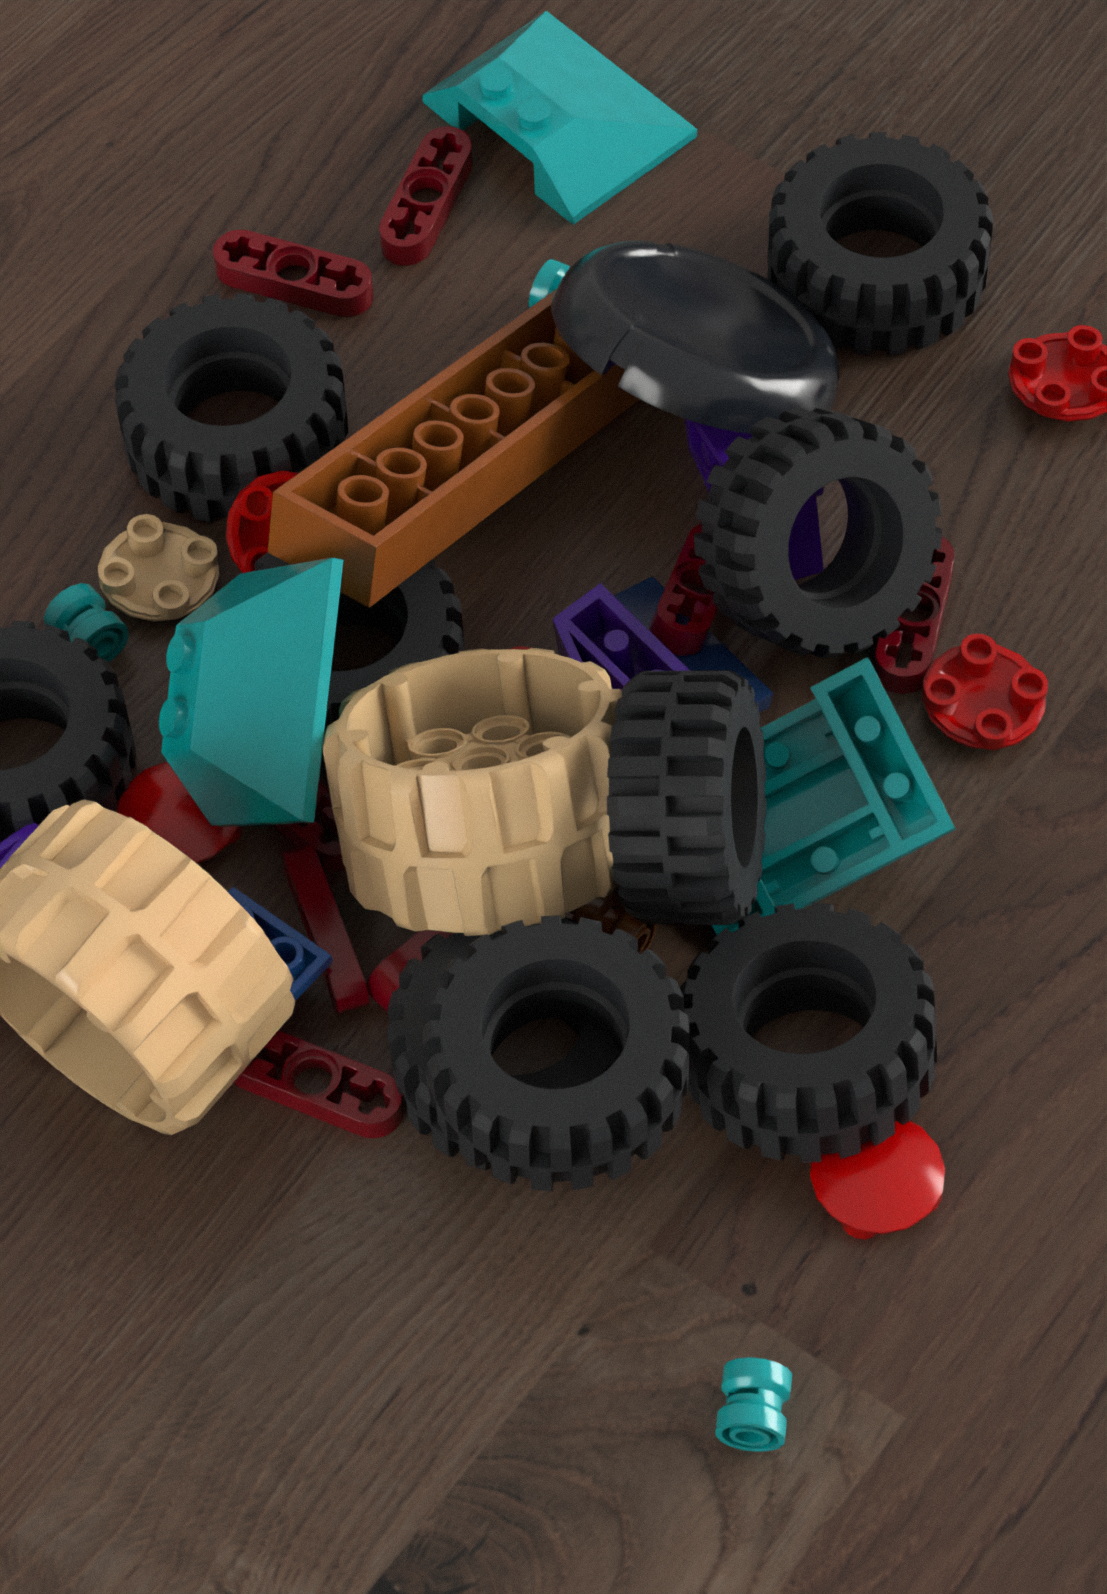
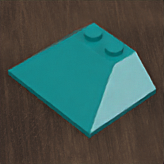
[422,11,697,225]
[159,558,344,827]
[712,657,956,935]

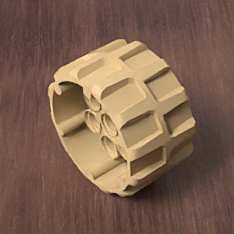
[322,648,622,936]
[0,800,296,1135]

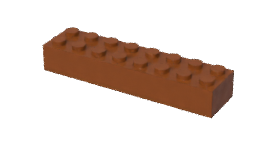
[268,289,640,608]

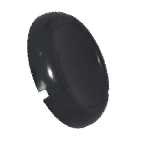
[551,241,839,434]

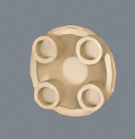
[98,514,220,622]

